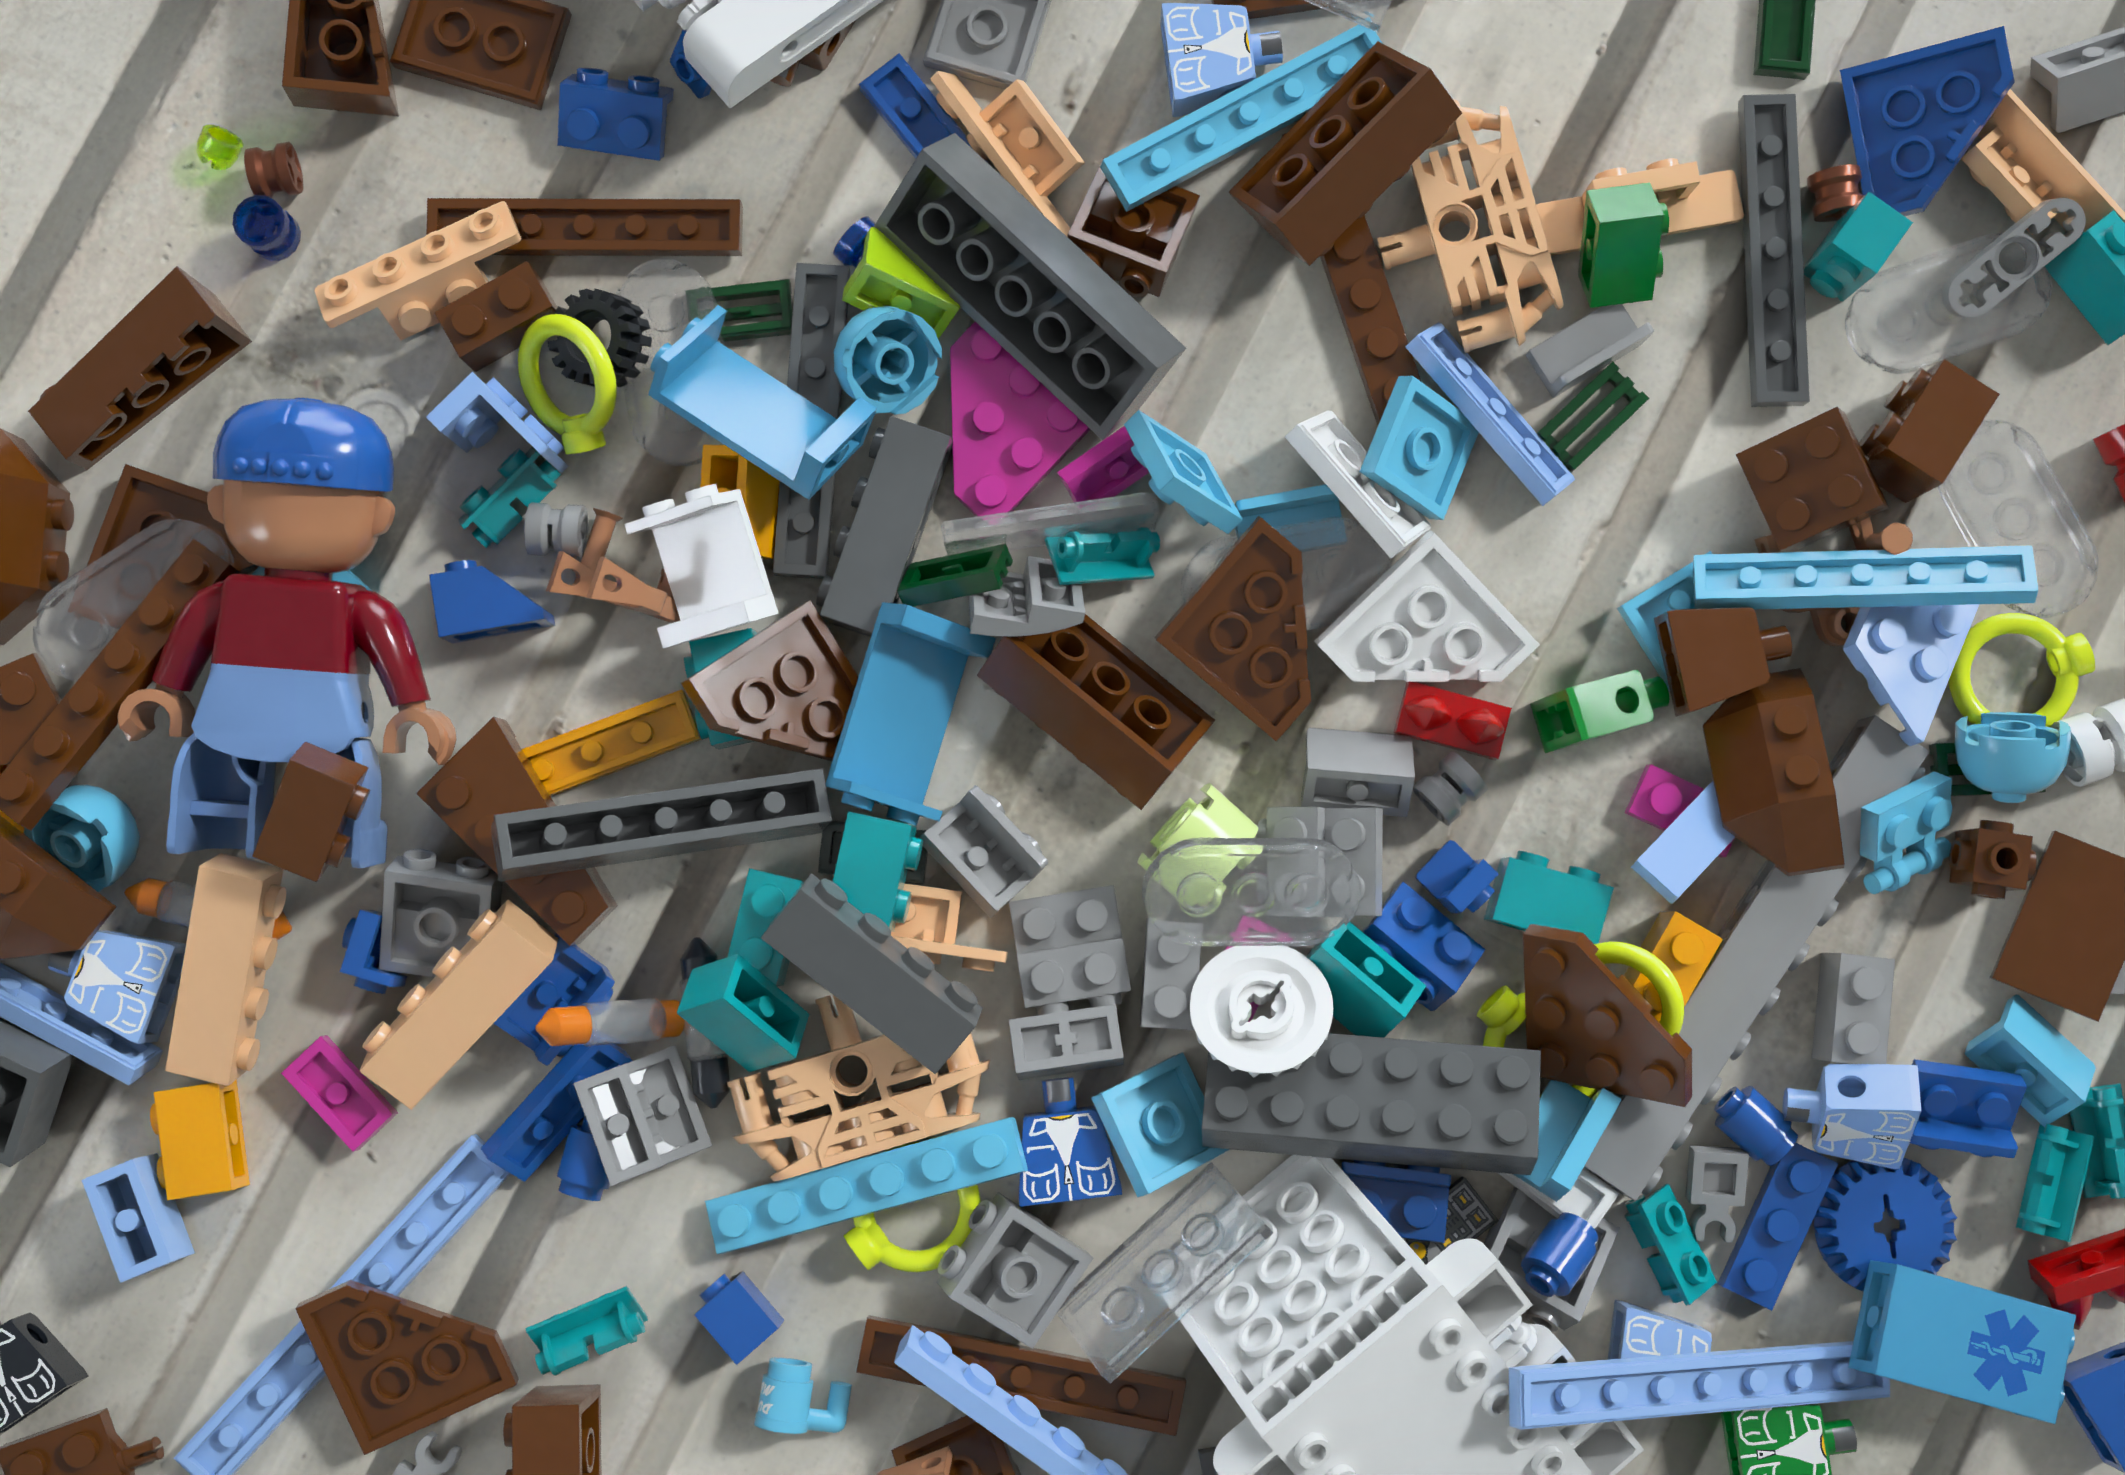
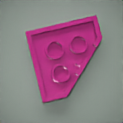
[950,322,1091,532]

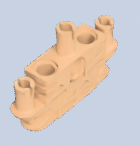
[1377,99,1563,353]
[727,995,990,1182]

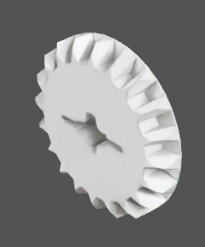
[1190,942,1333,1078]

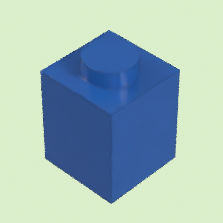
[694,1272,784,1365]

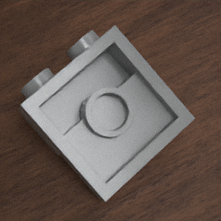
[1256,807,1383,916]
[379,849,502,978]
[1009,885,1131,1015]
[1484,1186,1620,1332]
[937,1192,1094,1349]

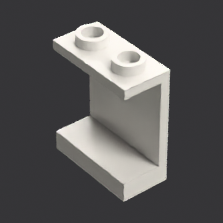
[624,484,779,649]

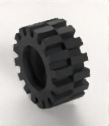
[548,289,652,388]

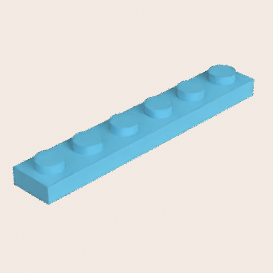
[1100,20,1382,212]
[1693,546,2039,610]
[705,1117,1028,1254]

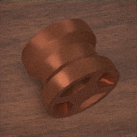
[244,142,303,201]
[1807,164,1864,222]

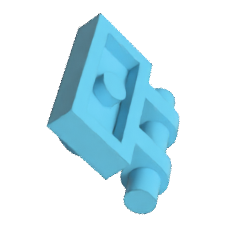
[1860,771,1952,894]

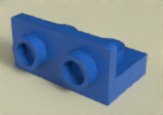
[1909,1059,2027,1158]
[1341,1160,1451,1244]

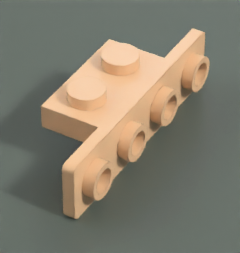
[930,71,1085,236]
[1961,89,2125,235]
[1536,158,1744,256]
[314,201,521,340]
[891,884,1008,972]

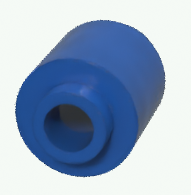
[1714,1086,1798,1166]
[557,1117,610,1201]
[1521,1212,1598,1297]

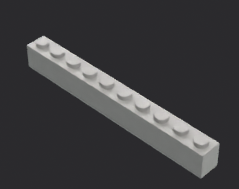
[1584,715,1930,1201]

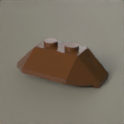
[0,428,74,645]
[1703,668,1845,877]
[0,815,116,960]

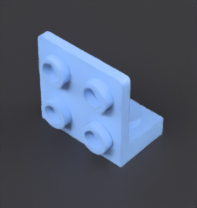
[426,372,568,473]

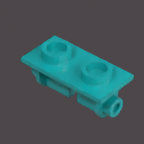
[458,446,561,548]
[1044,527,1160,585]
[2070,1083,2125,1199]
[2016,1124,2095,1242]
[1624,1184,1717,1306]
[526,1286,648,1376]

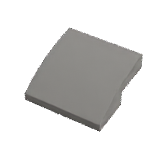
[969,556,1085,637]
[573,1045,712,1186]

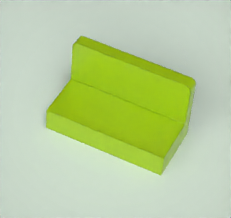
[842,227,960,340]

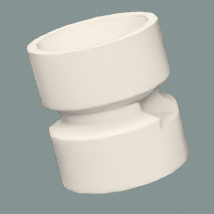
[2051,698,2125,787]

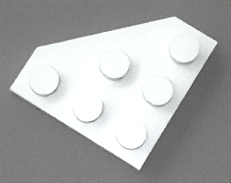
[1314,530,1540,682]

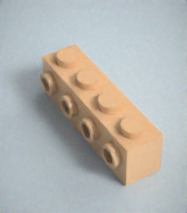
[165,853,286,1086]
[360,899,559,1110]

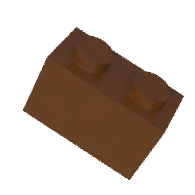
[434,261,558,372]
[252,742,370,882]

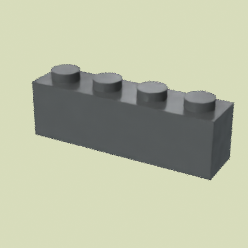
[816,416,953,637]
[761,873,983,1074]

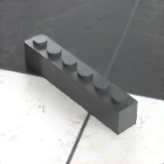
[491,768,832,881]

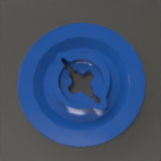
[1814,1158,1957,1292]

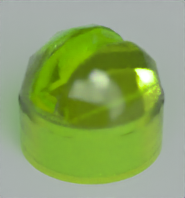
[196,124,244,170]

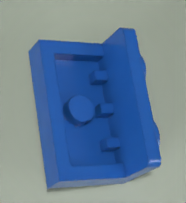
[557,68,674,161]
[1362,882,1486,1011]
[494,933,615,1066]

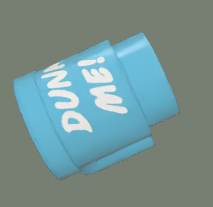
[754,1357,852,1434]

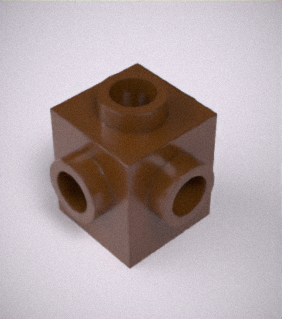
[1949,820,2036,899]

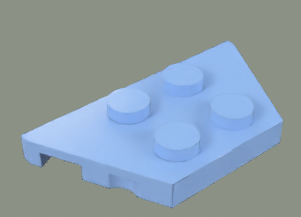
[1843,604,1979,746]

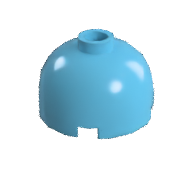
[834,306,942,415]
[1954,712,2071,803]
[24,785,140,892]

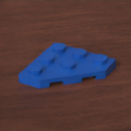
[1840,26,2015,216]

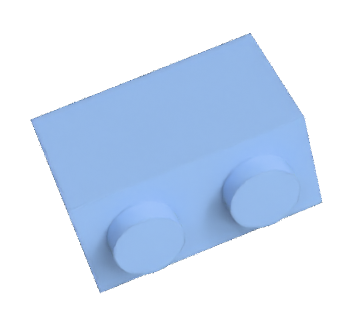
[82,1153,195,1283]

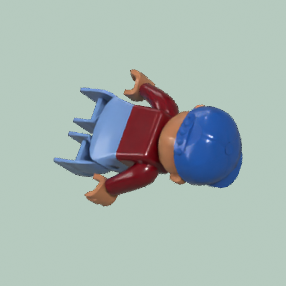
[118,398,457,868]

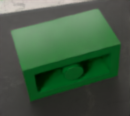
[1578,182,1669,308]

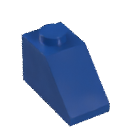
[429,560,555,644]

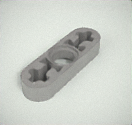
[1942,198,2086,318]

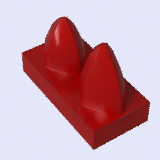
[1393,682,1512,760]
[2027,1229,2125,1330]

